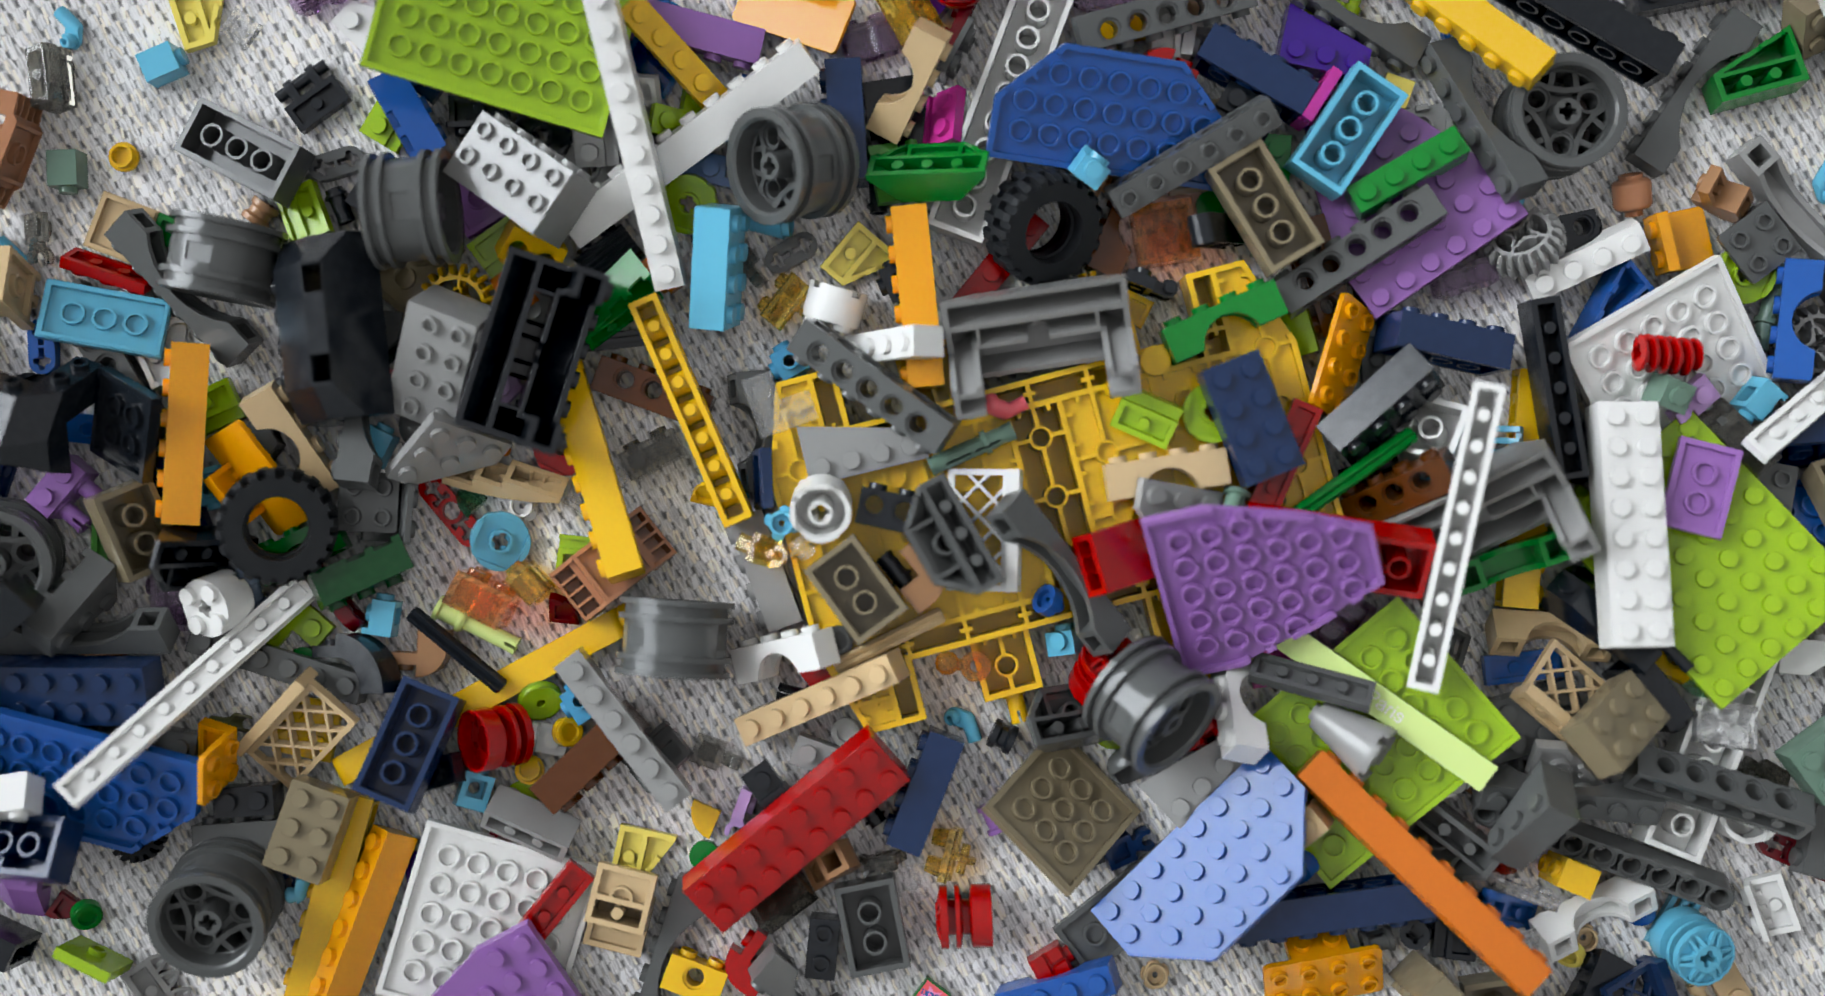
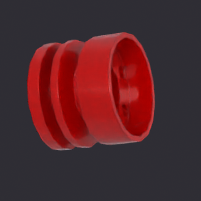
[1068,637,1133,706]
[457,702,534,773]
[935,883,993,950]

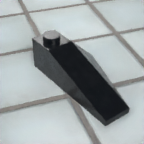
[1540,564,1663,676]

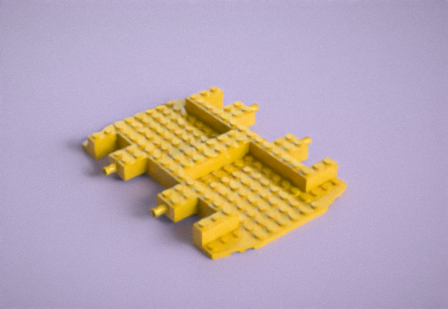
[772,259,1343,732]

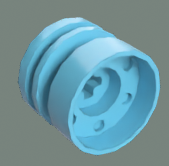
[1649,905,1735,986]

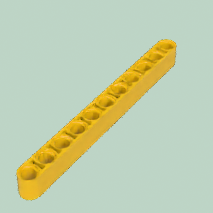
[331,608,624,786]

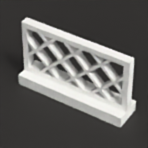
[946,469,1023,592]

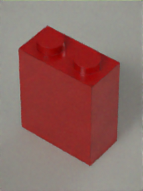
[1072,518,1155,597]

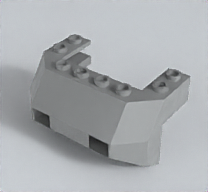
[939,274,1142,420]
[1383,439,1602,617]

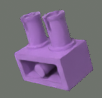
[24,454,104,534]

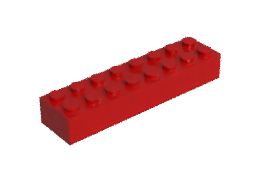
[683,724,910,933]

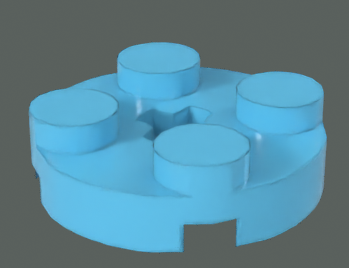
[469,511,531,571]

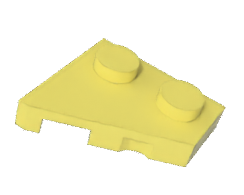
[168,0,224,53]
[820,221,889,286]
[612,823,678,872]

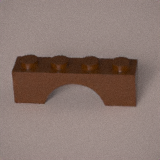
[1084,177,1152,275]

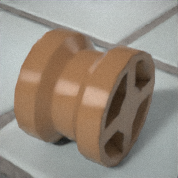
[241,195,280,227]

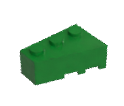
[1701,25,1810,115]
[585,248,664,351]

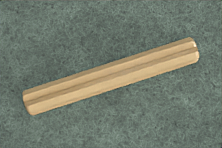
[834,608,945,673]

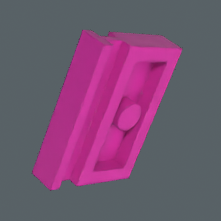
[1290,66,1343,132]
[922,85,966,144]

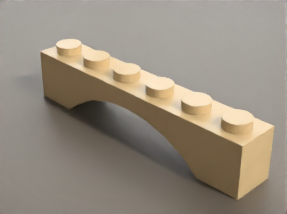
[733,647,911,747]

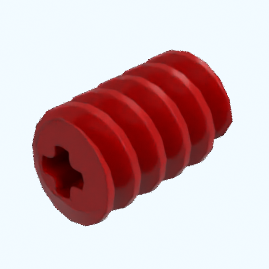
[1632,334,1704,376]

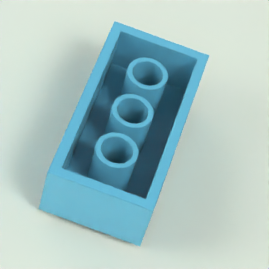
[1283,61,1409,201]
[689,203,750,332]

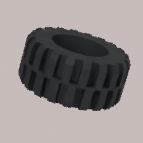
[983,165,1103,285]
[215,466,339,586]

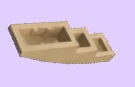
[442,459,569,503]

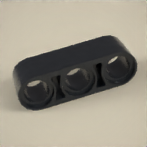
[1187,212,1245,249]

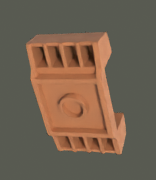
[0,89,44,209]
[549,506,677,622]

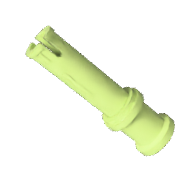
[431,595,522,655]

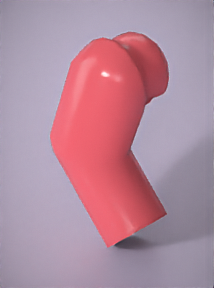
[986,393,1029,420]

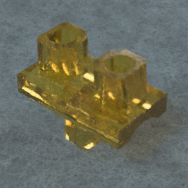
[757,272,809,331]
[734,531,789,568]
[924,827,977,884]

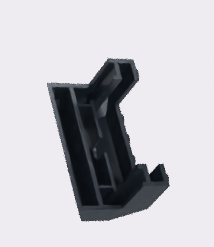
[271,230,395,427]
[454,246,614,456]
[0,356,103,473]

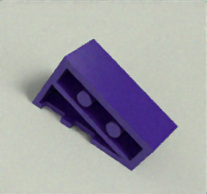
[1275,3,1372,83]

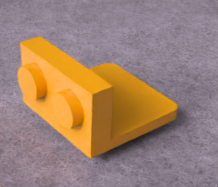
[1643,207,1714,276]
[197,717,239,806]

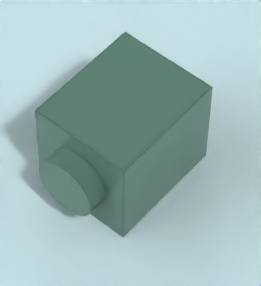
[46,149,88,195]
[1641,372,1697,415]

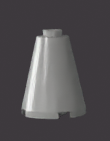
[1308,702,1398,781]

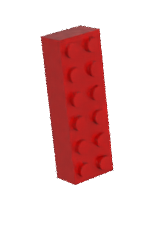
[1247,501,1437,600]

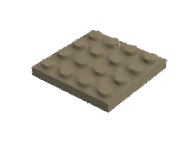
[981,747,1141,897]

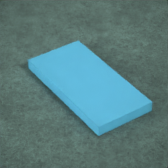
[34,278,173,360]

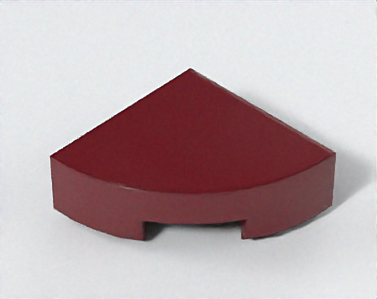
[549,592,581,625]
[44,889,81,919]

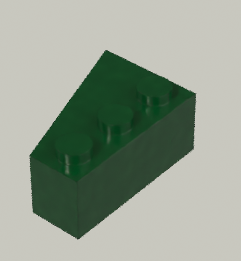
[306,534,414,613]

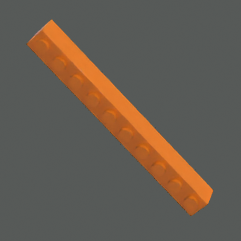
[1294,750,1553,996]

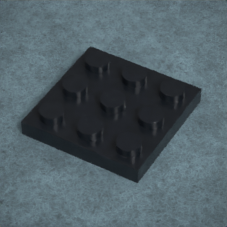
[90,366,163,484]

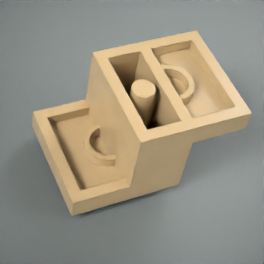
[582,860,659,958]

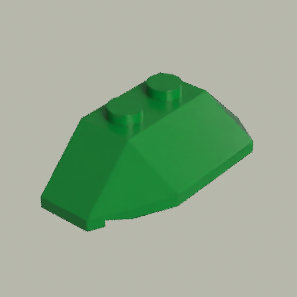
[865,142,990,202]

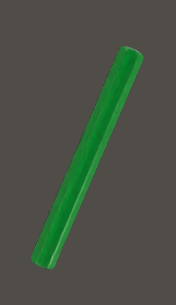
[1292,427,1418,512]

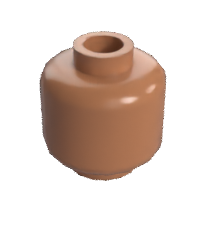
[1611,172,1653,217]

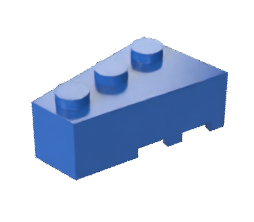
[367,73,447,157]
[1567,259,1655,339]

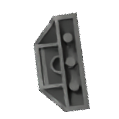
[903,472,1005,595]
[1026,684,1105,753]
[1408,800,1500,881]

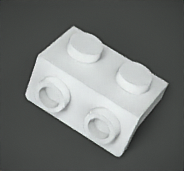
[1740,870,1802,943]

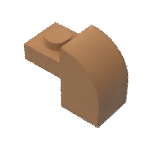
[1691,164,1754,223]
[899,544,943,614]
[390,629,454,677]
[803,838,862,891]

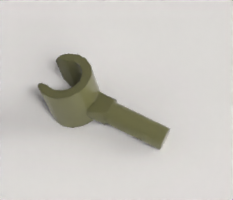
[209,713,252,733]

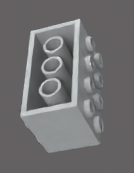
[443,110,599,249]
[391,284,491,424]

